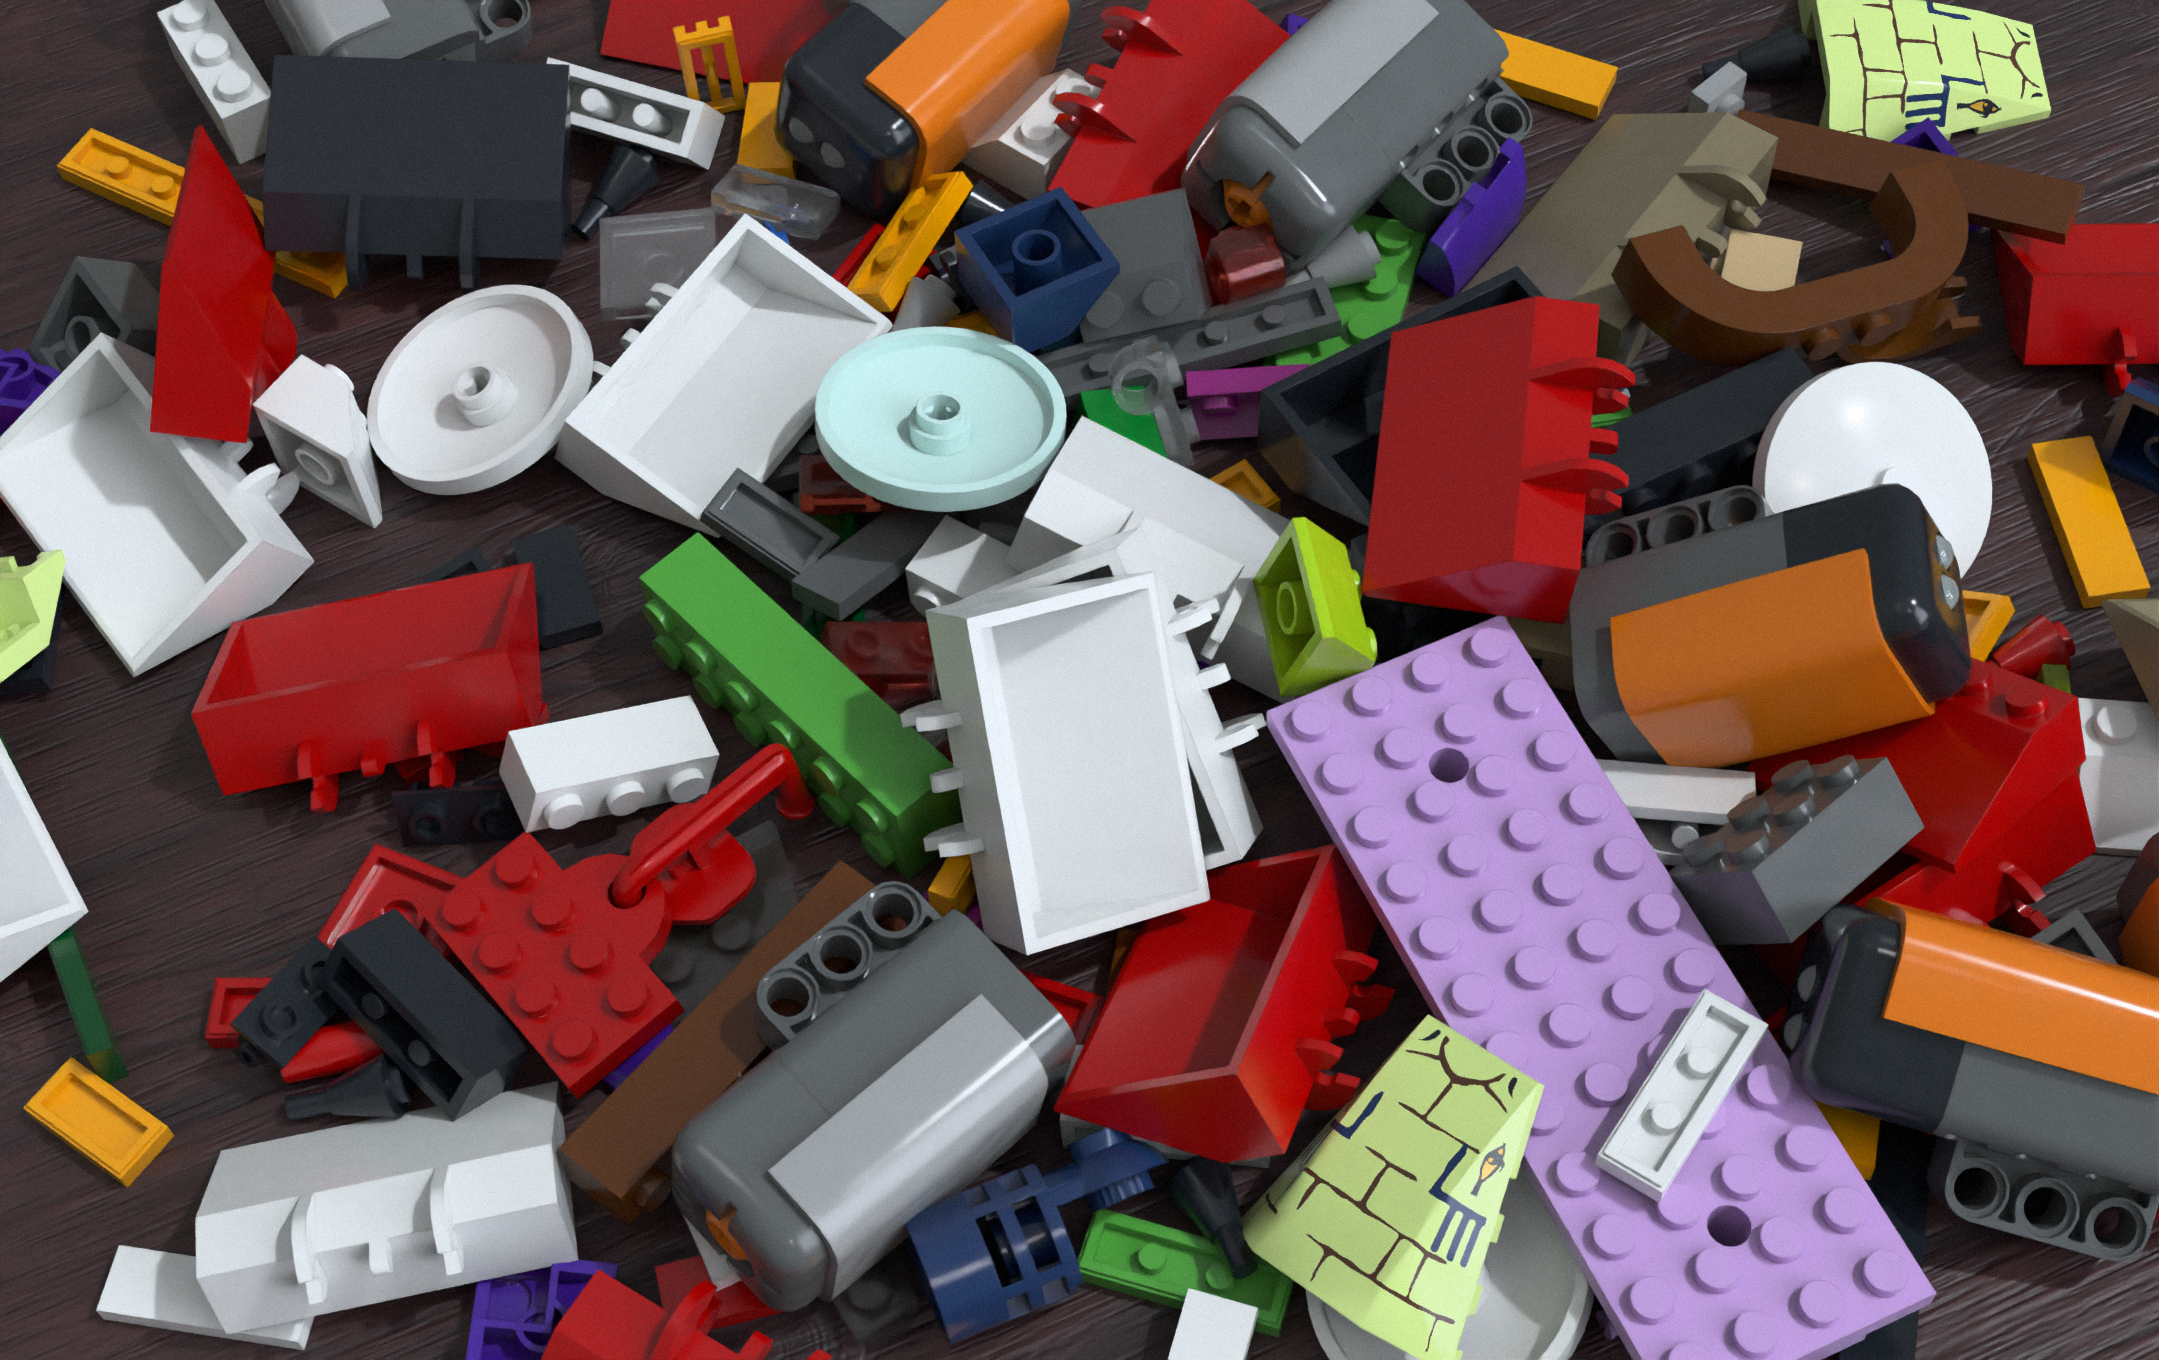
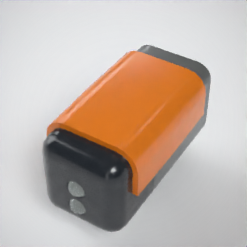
[773,0,1083,216]
[1569,483,1972,769]
[1777,897,2159,1261]

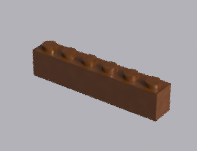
[558,860,904,1226]

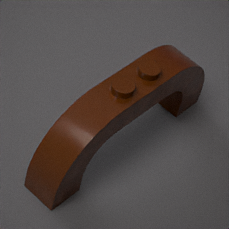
[1611,158,1969,368]

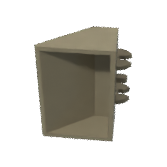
[1461,112,1779,367]

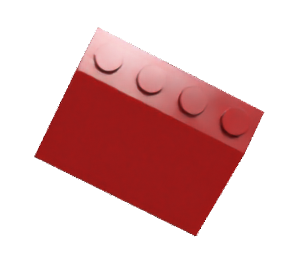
[1746,657,2086,875]

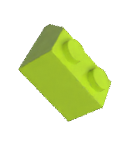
[1252,517,1377,697]

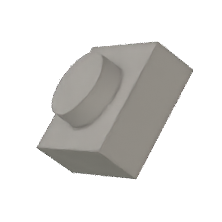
[1687,61,1747,117]

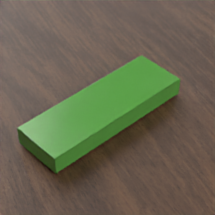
[1077,1209,1295,1338]

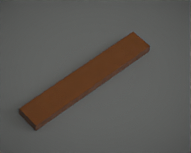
[1737,109,2084,245]

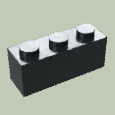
[316,908,533,1122]

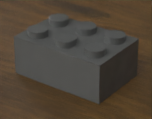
[1668,755,1925,945]

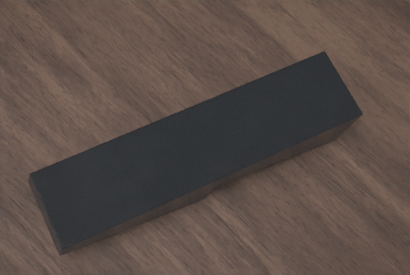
[1833,1128,1933,1360]

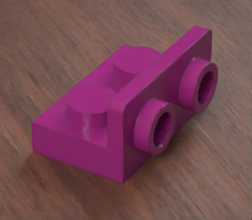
[1186,364,1310,442]

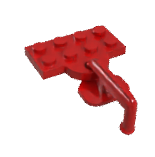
[421,743,814,1099]

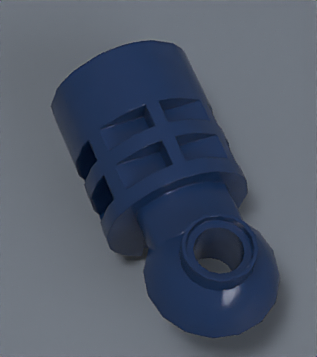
[905,1128,1170,1345]

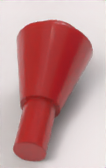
[1985,614,2076,679]

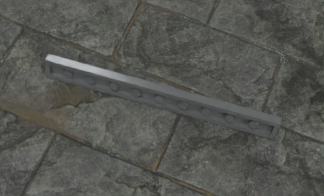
[763,276,1342,494]

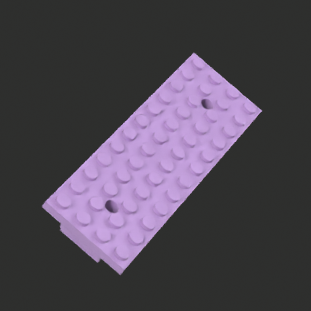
[1266,615,1936,1360]

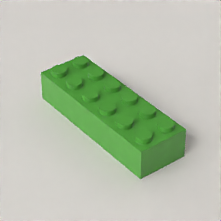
[639,532,964,880]

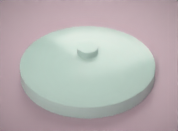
[815,326,1066,512]

